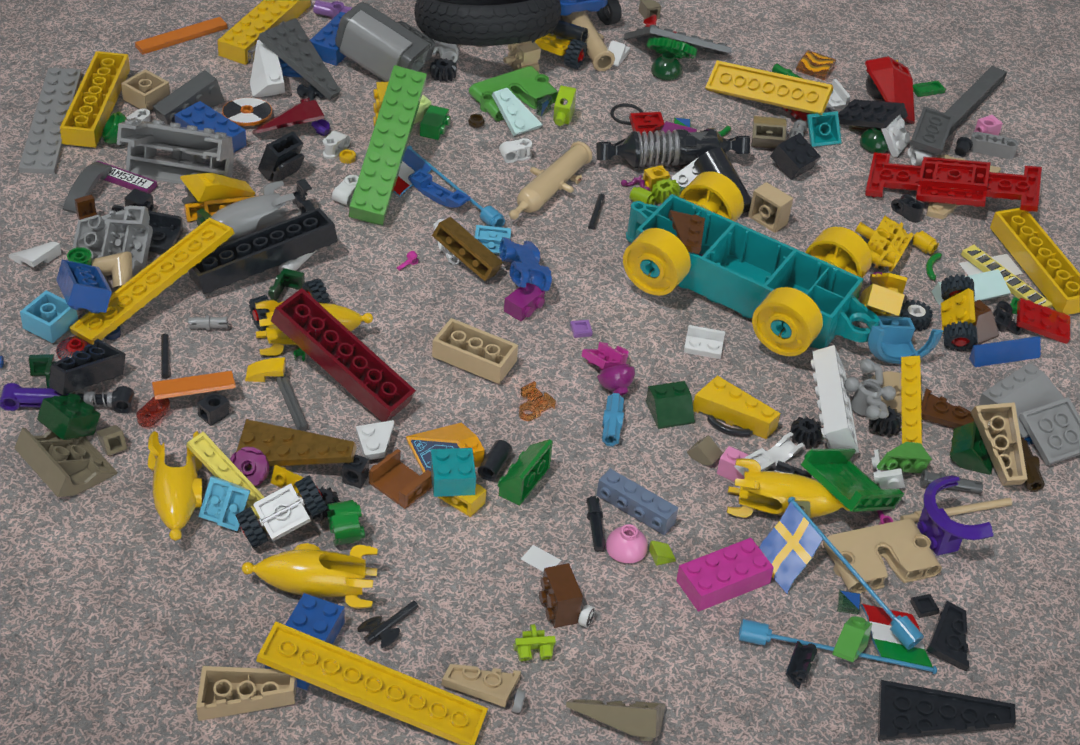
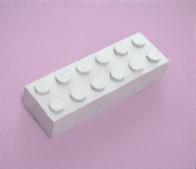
[811,345,859,454]

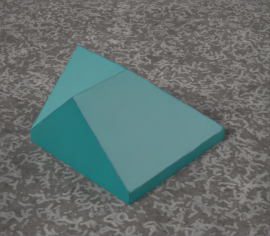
[807,111,842,147]

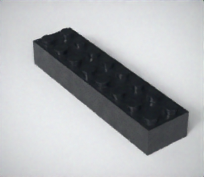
[188,208,338,295]

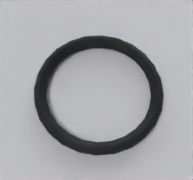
[610,103,643,125]

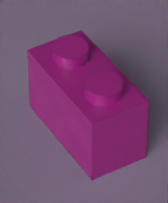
[504,283,545,322]

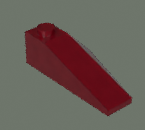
[252,98,325,134]

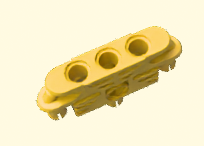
[855,215,914,272]

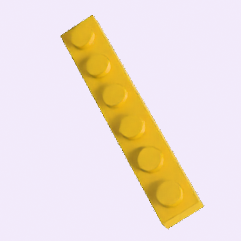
[901,356,922,444]

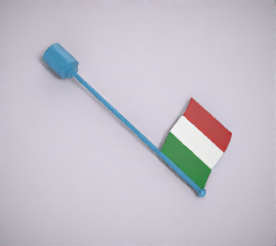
[738,604,937,674]

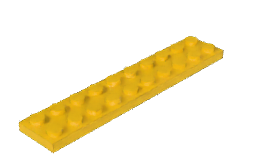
[69,217,235,345]
[256,621,488,745]

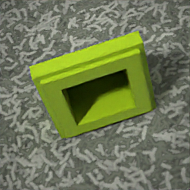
[649,541,676,566]

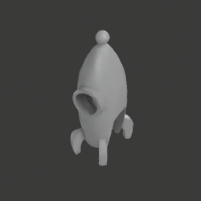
[210,181,295,243]

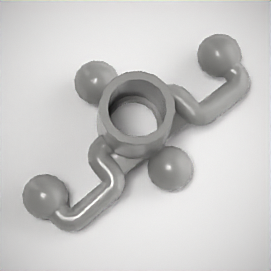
[844,359,896,420]

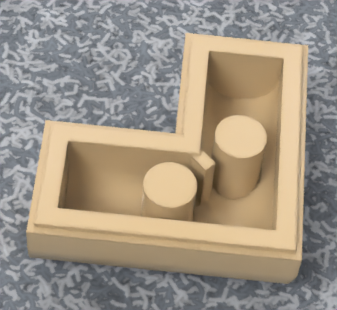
[92,251,133,291]

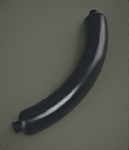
[707,415,753,437]

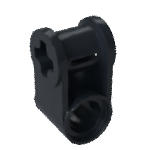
[891,194,924,223]

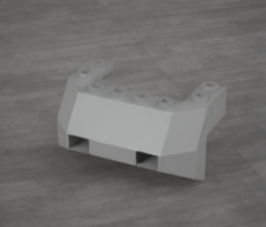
[117,118,234,185]

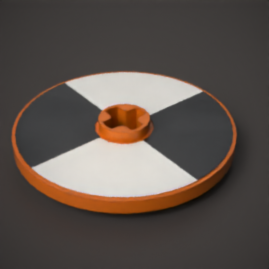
[222,97,272,126]

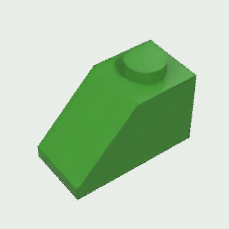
[832,616,872,662]

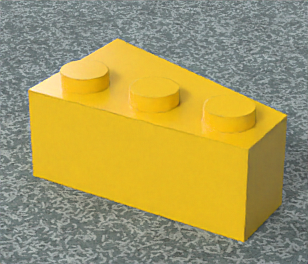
[859,284,905,316]

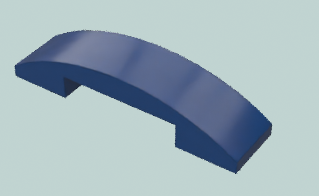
[408,169,471,208]

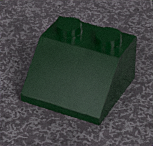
[646,381,695,429]
[950,422,993,475]

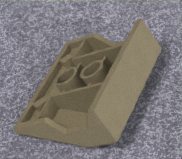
[15,428,117,497]

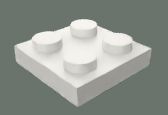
[881,115,910,157]

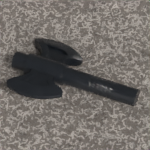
[297,84,325,101]
[357,600,418,648]

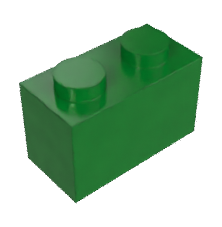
[420,105,451,140]

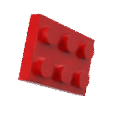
[1016,298,1070,344]

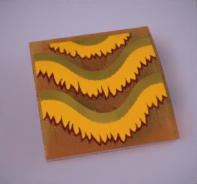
[796,50,836,80]

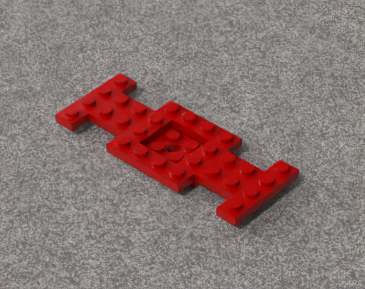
[865,152,1042,212]

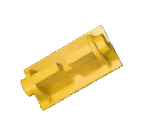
[271,465,304,497]

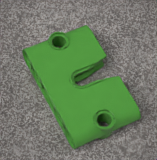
[469,66,558,122]

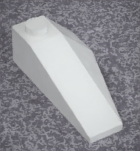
[250,40,285,98]

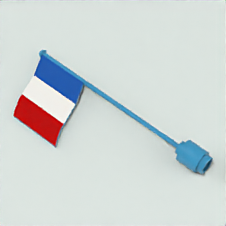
[393,145,505,227]

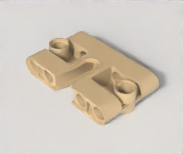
[823,519,942,594]

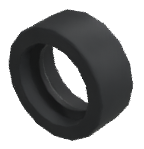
[597,0,622,25]

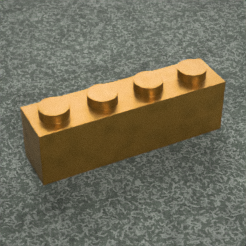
[432,217,504,281]

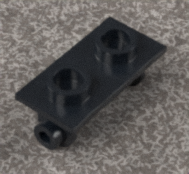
[785,641,817,689]

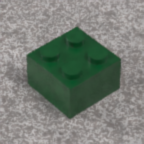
[37,394,101,440]

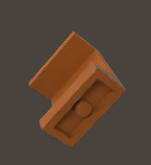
[369,449,432,509]

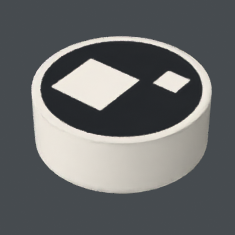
[578,604,595,628]

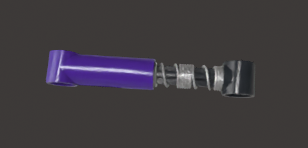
[0,383,135,414]

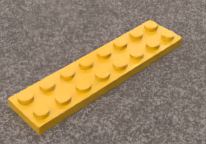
[705,60,834,115]

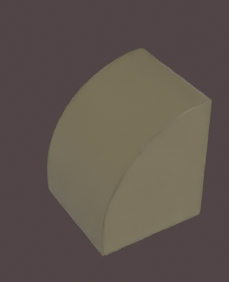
[639,0,661,19]
[96,425,127,456]
[687,435,723,466]

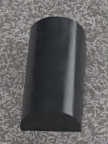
[694,148,752,213]

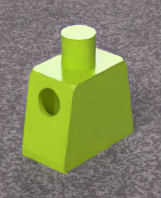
[553,85,576,126]

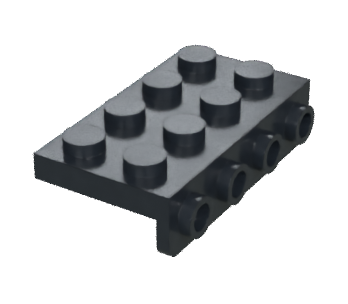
[838,99,908,128]
[112,205,183,254]

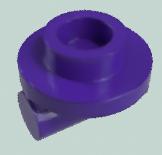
[311,119,330,136]

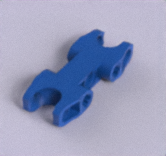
[499,237,552,291]

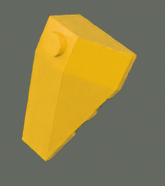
[180,173,255,202]
[869,273,908,294]

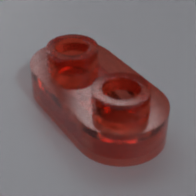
[136,397,170,427]

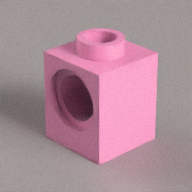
[974,115,1003,136]

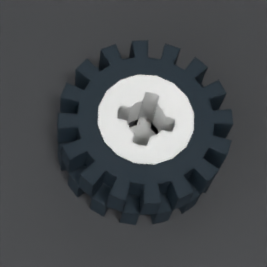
[898,300,933,332]

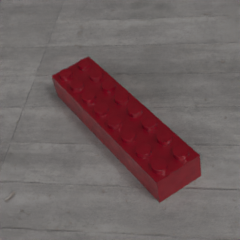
[271,288,416,422]

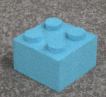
[20,290,78,343]

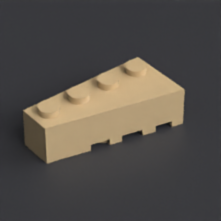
[971,402,1027,486]
[196,666,297,721]

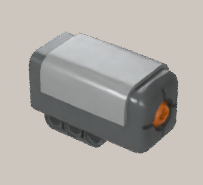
[335,2,435,82]

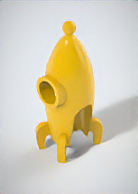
[255,300,373,356]
[147,431,202,541]
[727,458,850,518]
[242,543,378,609]

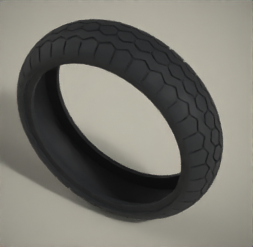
[414,0,561,46]

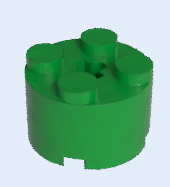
[327,499,365,546]

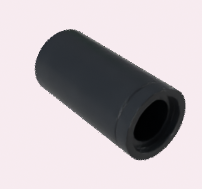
[554,20,588,42]
[478,440,513,481]

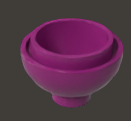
[597,364,635,395]

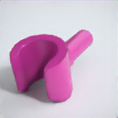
[397,251,418,271]
[876,510,893,525]

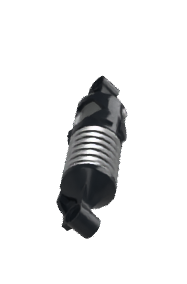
[596,128,750,168]

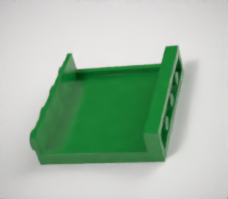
[801,449,904,512]

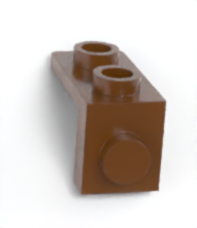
[74,194,98,220]

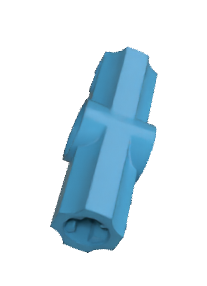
[602,393,624,446]

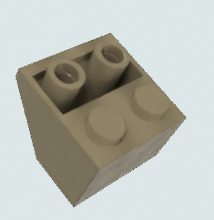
[751,116,787,148]

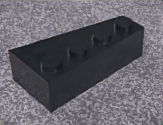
[49,339,126,395]

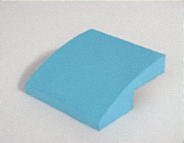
[474,225,511,255]
[198,476,250,531]

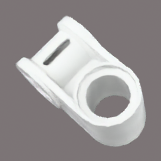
[323,131,350,159]
[499,138,532,163]
[907,146,932,166]
[332,175,359,206]

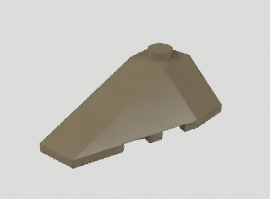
[566,699,665,741]

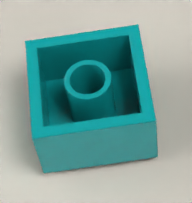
[430,448,476,497]

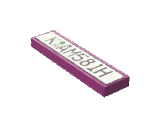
[96,161,157,194]

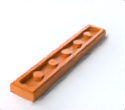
[135,17,228,55]

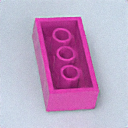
[676,538,774,612]

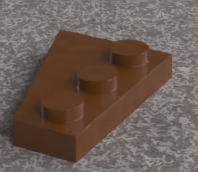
[669,210,705,254]
[922,388,975,428]

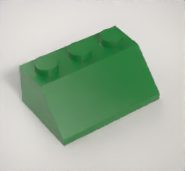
[498,439,553,506]

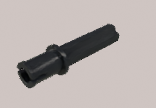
[586,496,605,552]

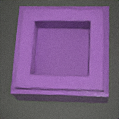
[570,320,592,338]

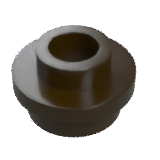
[468,114,485,128]

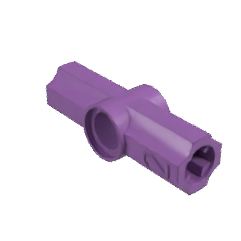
[313,0,352,19]

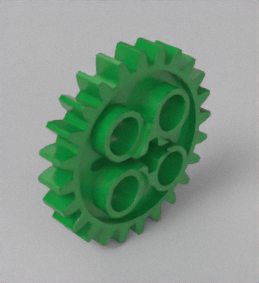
[647,37,697,59]

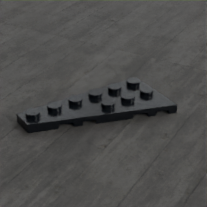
[878,680,1016,740]

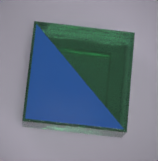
[537,95,552,116]
[837,590,860,615]

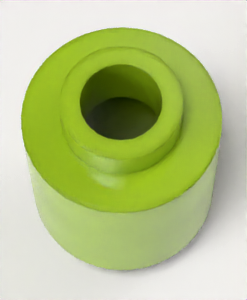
[629,187,656,205]

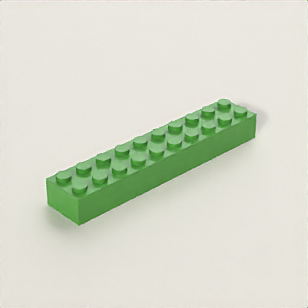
[349,65,427,225]

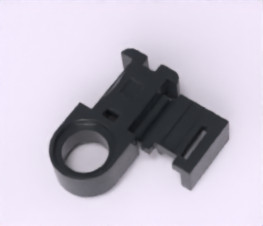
[292,179,315,214]
[993,301,1024,335]

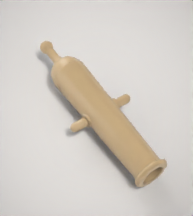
[561,11,615,71]
[509,141,592,220]

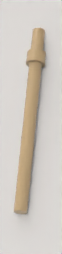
[900,498,1012,523]

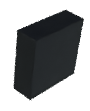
[910,594,940,618]

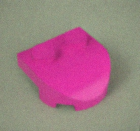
[581,342,629,370]

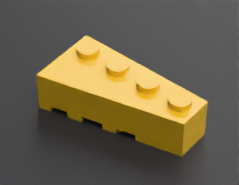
[693,375,781,439]

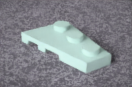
[492,88,543,136]

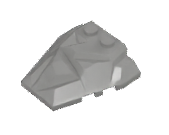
[72,206,153,277]

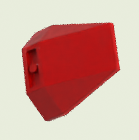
[865,56,915,124]

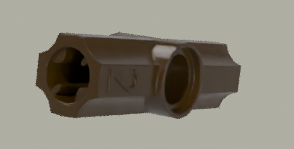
[1021,437,1045,492]

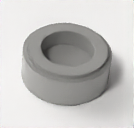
[511,689,526,713]

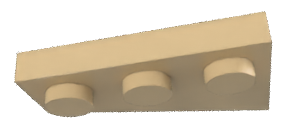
[441,664,521,707]

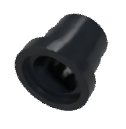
[955,137,973,157]

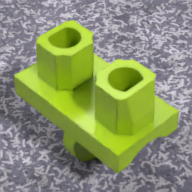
[513,624,556,661]

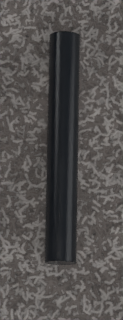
[588,194,605,230]
[161,334,169,379]

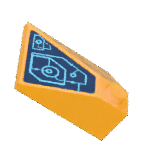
[406,422,485,473]

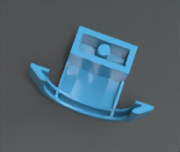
[868,316,943,364]

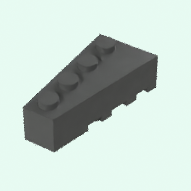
[153,70,225,125]

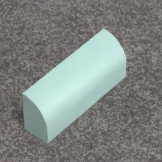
[931,269,1011,306]

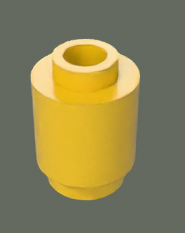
[912,231,939,255]

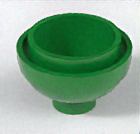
[102,111,128,144]

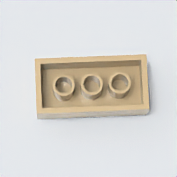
[432,318,518,384]

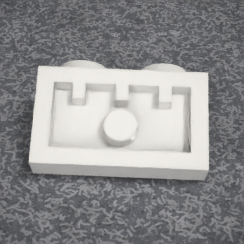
[828,79,850,110]
[684,325,725,359]

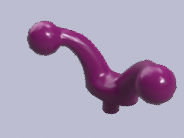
[621,175,650,191]

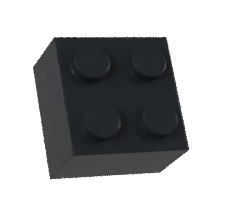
[770,133,821,180]

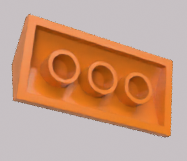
[152,371,236,400]

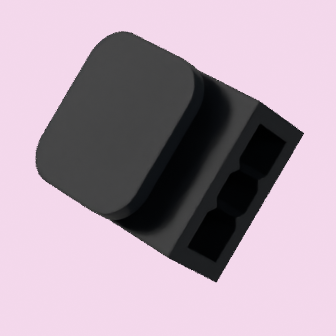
[258,131,305,182]

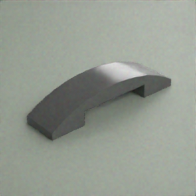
[63,162,112,214]

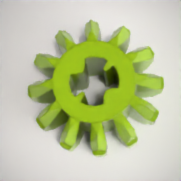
[652,178,681,204]

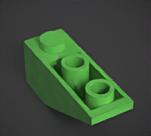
[877,442,932,473]

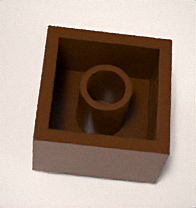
[539,563,583,628]

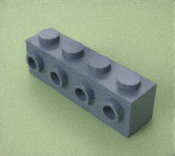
[596,468,678,535]

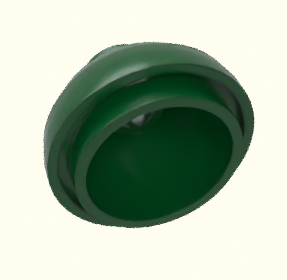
[651,52,682,80]
[860,127,889,153]

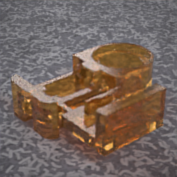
[519,381,556,421]

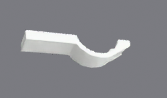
[734,432,804,476]

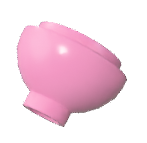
[606,524,648,563]

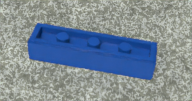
[969,336,1041,367]

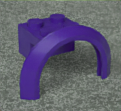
[917,475,994,556]

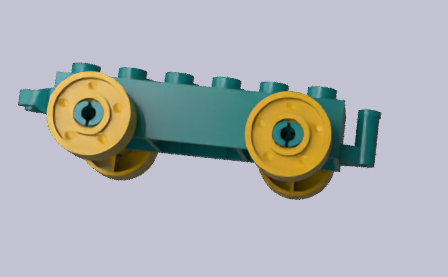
[623,172,880,356]

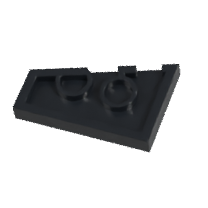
[926,601,969,671]

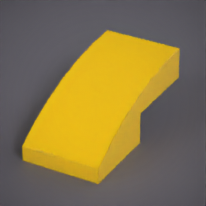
[245,357,286,382]

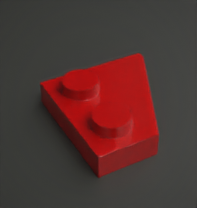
[629,112,665,137]

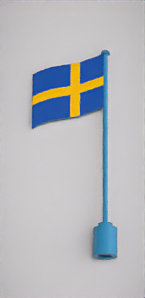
[759,497,924,650]

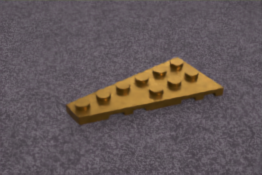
[236,419,357,468]

